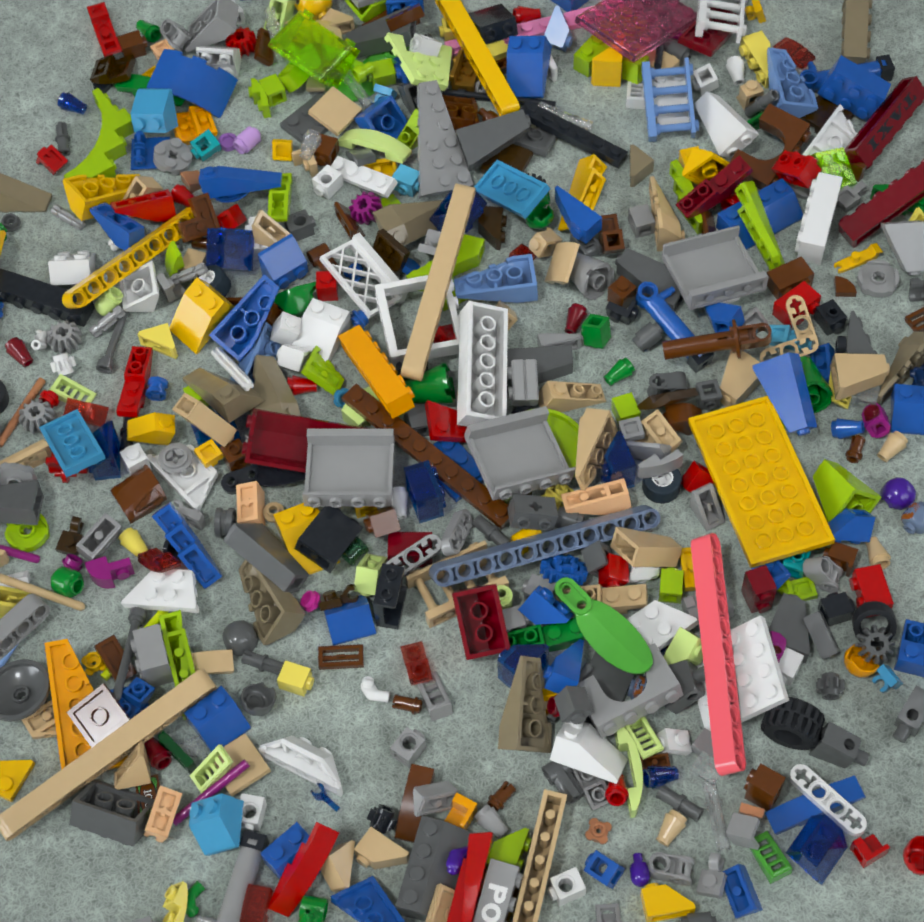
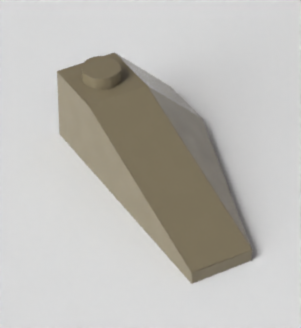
[372,199,451,246]
[876,332,924,406]
[249,355,301,416]
[498,656,552,753]

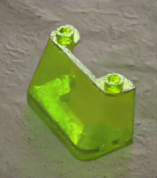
[268,9,361,89]

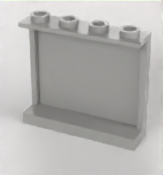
[662,225,768,310]
[464,406,576,501]
[302,429,395,508]

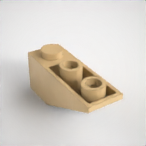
[538,381,606,412]

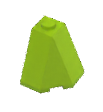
[812,459,882,522]

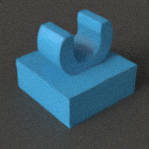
[373,83,397,102]
[872,664,904,693]

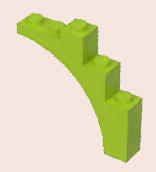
[63,88,135,178]

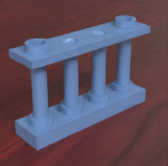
[641,57,699,142]

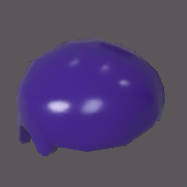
[880,477,916,510]

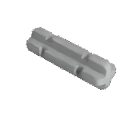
[51,204,86,230]
[170,263,208,286]
[89,305,126,338]

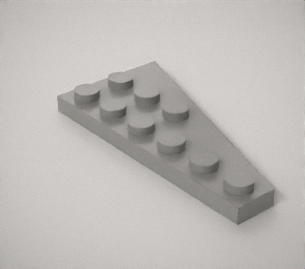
[417,80,474,199]

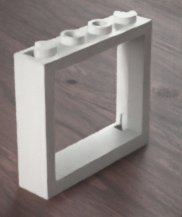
[375,275,460,366]

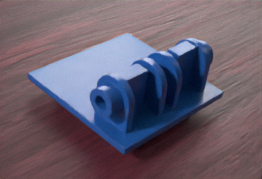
[131,131,170,170]

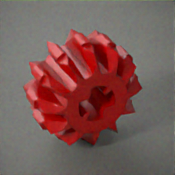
[225,26,256,58]

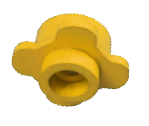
[81,652,106,676]

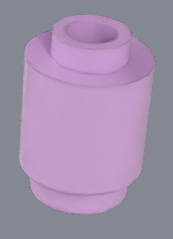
[232,126,261,154]

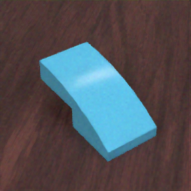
[769,325,812,351]

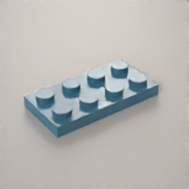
[474,160,550,219]
[39,409,106,478]

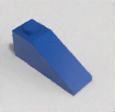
[555,185,602,244]
[90,202,145,251]
[543,639,584,694]

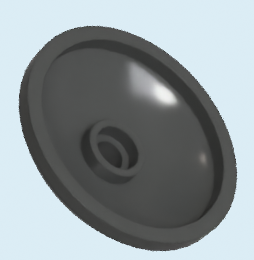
[0,659,50,722]

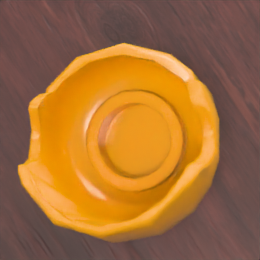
[844,644,880,678]

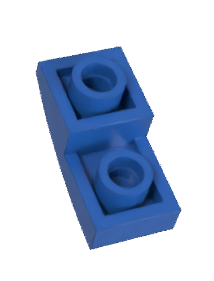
[119,677,155,719]

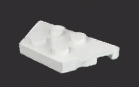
[802,105,857,170]
[147,444,218,510]
[121,568,199,613]
[627,600,699,651]

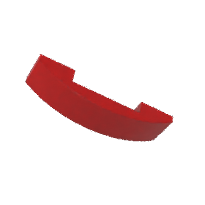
[87,2,122,57]

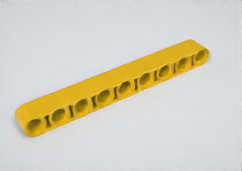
[434,0,520,116]
[62,207,194,309]

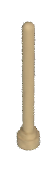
[0,573,85,611]

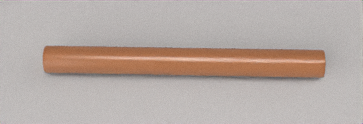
[0,377,46,447]

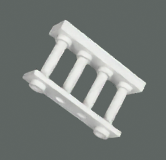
[695,0,748,44]

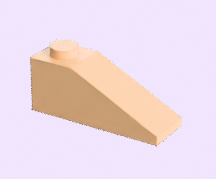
[561,478,632,516]

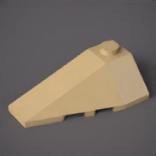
[649,176,685,251]

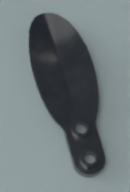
[221,464,306,495]

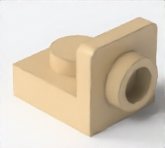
[291,146,319,177]

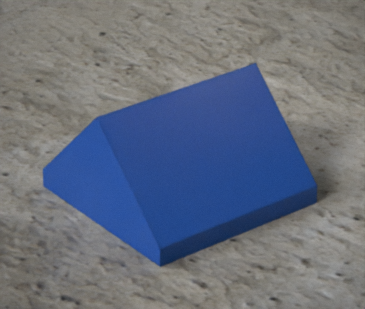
[324,595,376,646]

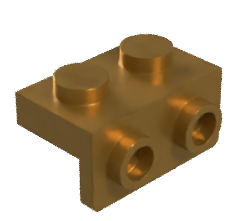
[449,49,478,92]

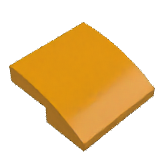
[173,106,218,145]

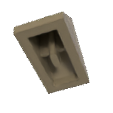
[629,144,654,187]

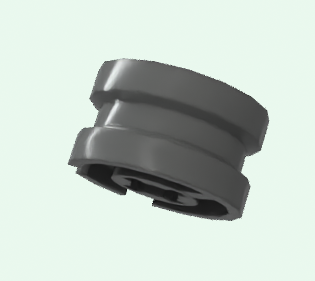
[214,507,237,538]

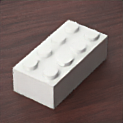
[794,172,843,265]

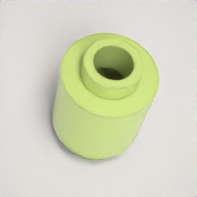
[94,286,123,316]
[497,585,513,610]

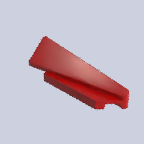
[447,832,493,922]

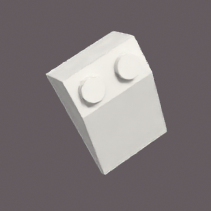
[652,74,695,125]
[292,298,352,362]
[550,722,628,784]

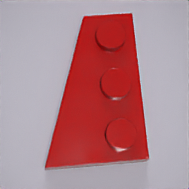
[425,400,467,443]

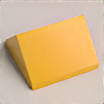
[591,39,623,87]
[682,147,730,185]

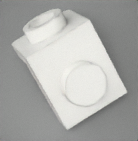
[653,728,692,755]

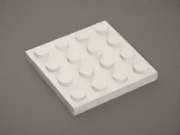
[696,615,789,731]

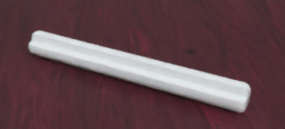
[211,347,254,391]

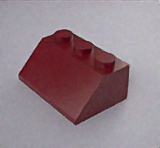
[452,584,511,660]

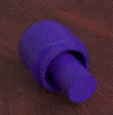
[630,853,650,887]

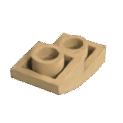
[191,650,234,675]

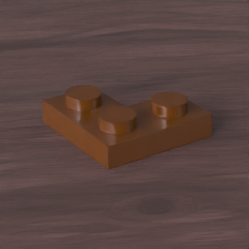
[177,193,221,243]

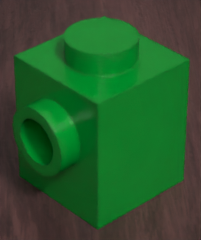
[581,314,611,349]

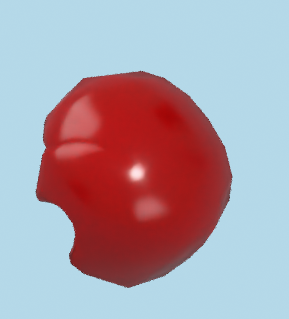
[903,835,924,876]

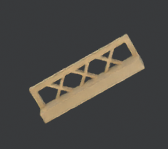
[0,439,52,468]

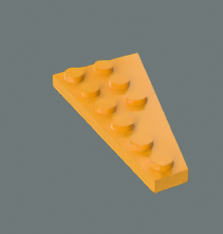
[44,639,128,770]

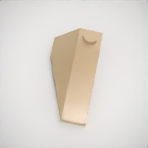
[575,408,621,491]

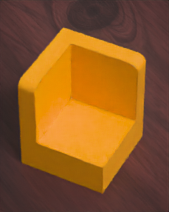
[445,792,478,830]

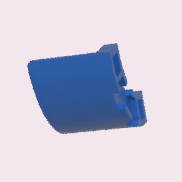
[147,49,238,118]

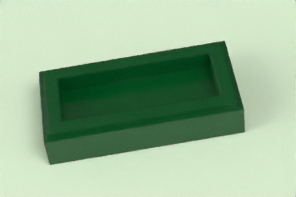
[158,731,197,774]

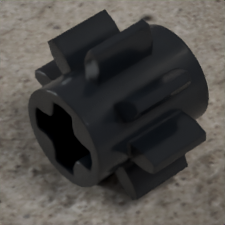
[367,804,398,834]

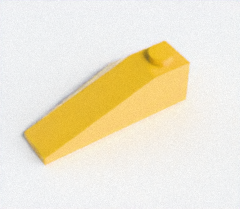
[63,174,140,221]

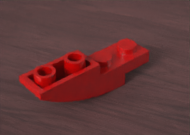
[116,346,153,418]

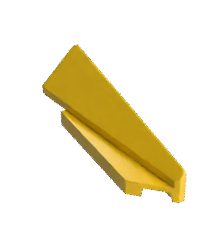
[558,154,607,231]

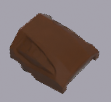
[442,95,479,133]
[110,464,167,524]

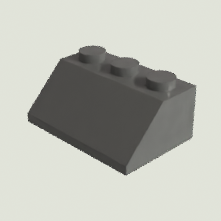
[69,780,155,847]

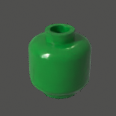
[51,567,84,598]

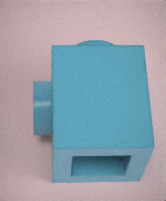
[392,164,420,197]

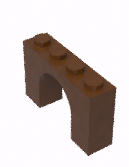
[729,103,811,190]

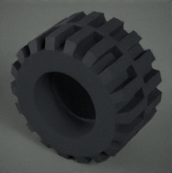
[760,697,825,750]

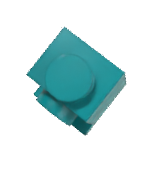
[190,129,222,161]
[783,551,811,579]

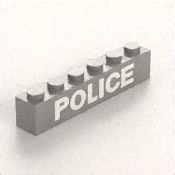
[473,859,523,922]

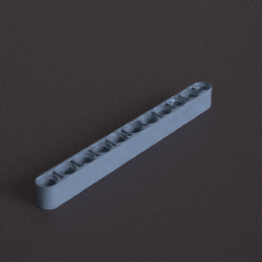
[429,505,660,587]

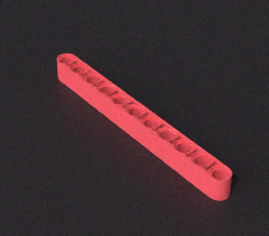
[691,533,746,776]

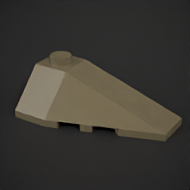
[0,173,53,213]
[182,367,264,423]
[239,559,306,645]

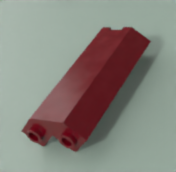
[241,408,370,473]

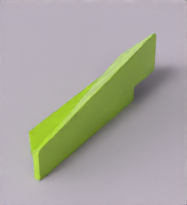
[734,181,785,270]
[159,610,196,720]

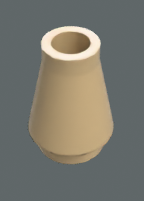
[877,431,908,463]
[865,537,891,570]
[656,809,687,847]

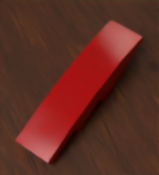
[267,822,340,917]

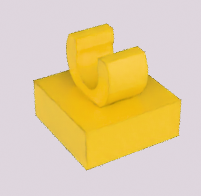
[745,0,766,23]
[272,139,293,161]
[194,439,224,468]

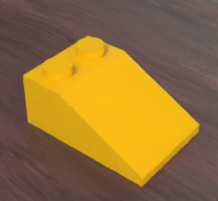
[169,277,235,354]
[273,503,340,575]

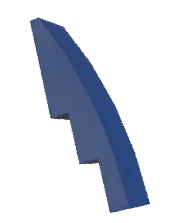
[152,502,222,589]
[765,775,866,835]

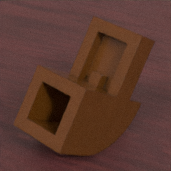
[598,213,625,255]
[662,403,702,436]

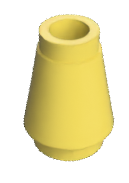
[118,527,150,560]

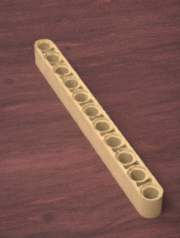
[400,183,476,381]
[0,669,217,841]

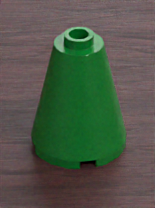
[800,356,833,413]
[405,362,456,404]

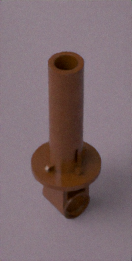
[662,319,772,360]

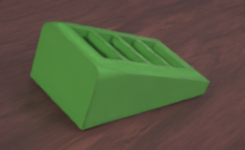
[750,831,793,884]

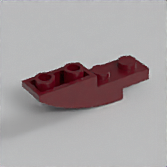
[675,155,753,219]

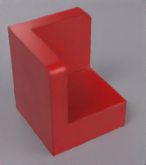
[217,204,247,235]
[681,460,714,493]
[850,834,890,868]

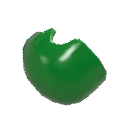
[524,205,555,229]

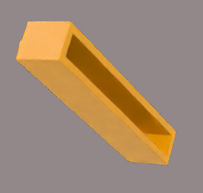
[338,325,415,419]

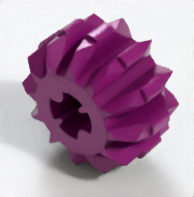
[349,191,383,226]

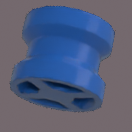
[145,376,169,401]

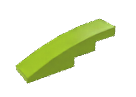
[669,159,703,234]
[268,173,293,222]

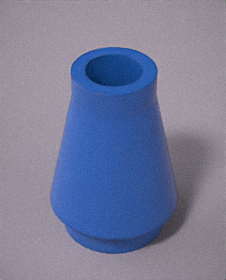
[831,418,865,439]

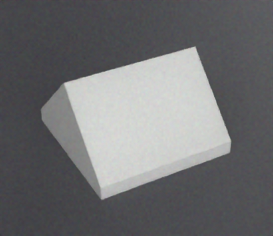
[119,261,159,312]

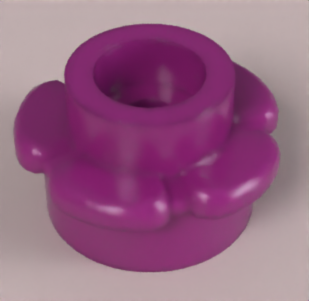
[62,554,83,571]

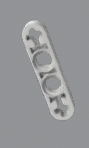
[790,764,867,837]

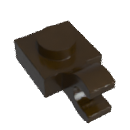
[55,516,84,556]
[318,584,359,611]

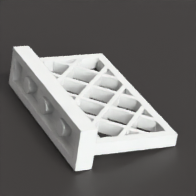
[319,232,408,319]

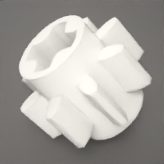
[50,352,76,375]

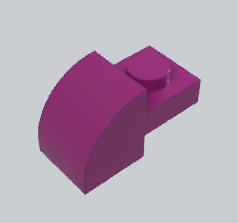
[85,556,135,589]

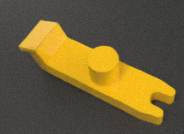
[834,243,883,273]

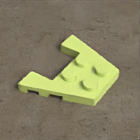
[384,32,452,91]

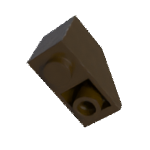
[478,206,507,250]

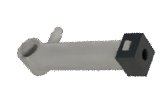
[196,829,269,922]

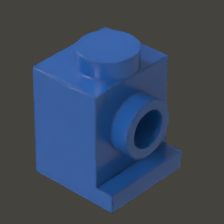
[583,850,626,889]

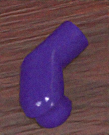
[446,846,468,875]

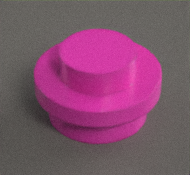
[300,590,320,612]

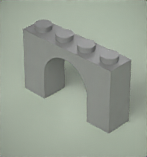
[577,643,684,739]

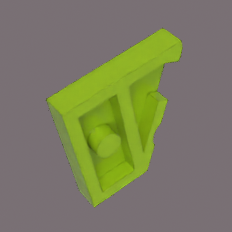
[301,345,345,396]

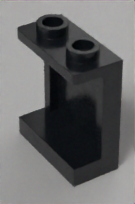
[468,4,518,44]
[294,506,363,573]
[373,563,407,630]

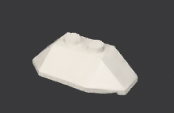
[259,735,343,797]

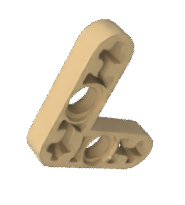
[759,295,819,362]

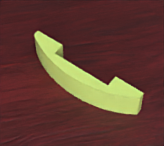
[338,129,412,164]
[614,727,643,818]

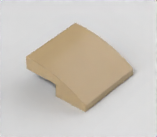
[544,242,580,285]
[635,409,683,461]
[214,733,271,797]

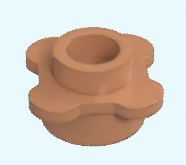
[585,818,612,844]

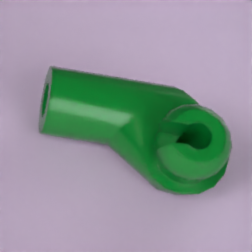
[186,881,205,918]

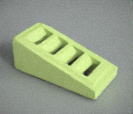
[49,374,97,411]
[624,717,664,760]
[190,744,233,794]

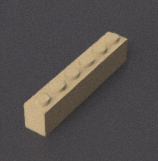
[512,789,567,922]

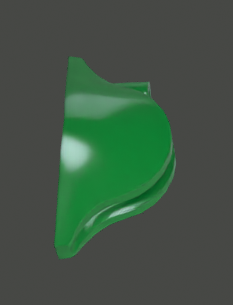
[274,281,316,317]

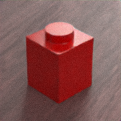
[316,271,338,301]
[598,553,629,588]

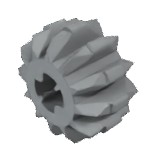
[47,319,82,354]
[19,399,55,435]

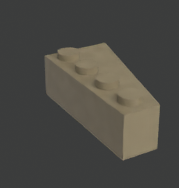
[841,0,872,64]

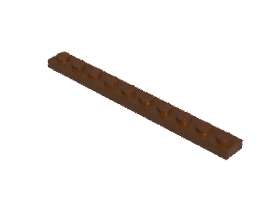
[342,383,509,529]

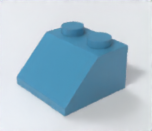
[131,88,178,133]
[189,793,244,856]

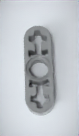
[441,509,473,557]
[386,534,441,576]

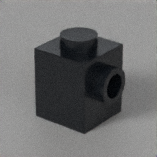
[813,299,847,336]
[818,592,855,627]

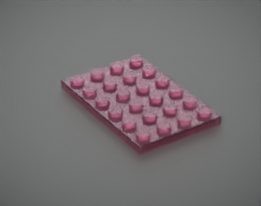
[575,0,697,62]

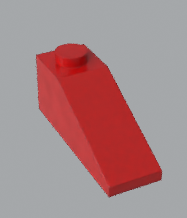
[110,189,176,222]

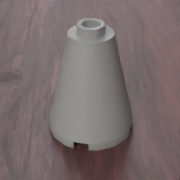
[570,252,614,300]

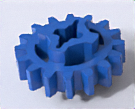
[540,554,588,586]

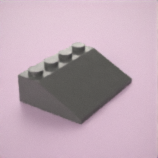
[395,816,472,922]

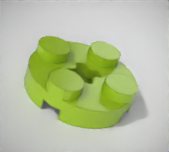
[5,513,50,552]

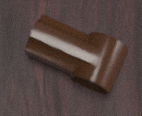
[306,243,342,274]

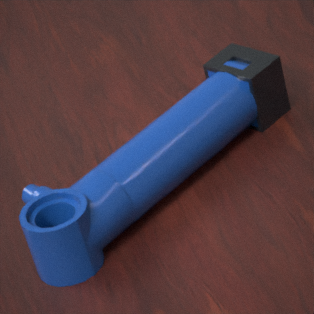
[800,54,895,93]
[635,281,715,373]

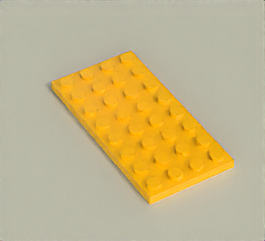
[688,395,835,568]

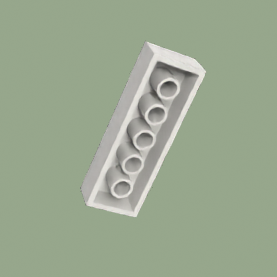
[457,301,508,426]

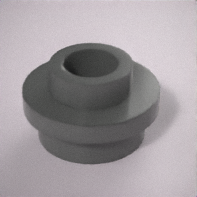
[1,213,21,232]

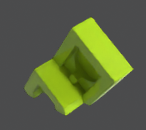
[776,577,818,601]

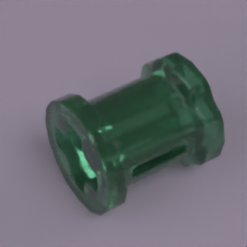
[342,537,369,566]

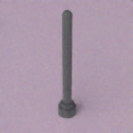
[96,305,129,374]
[112,607,147,701]

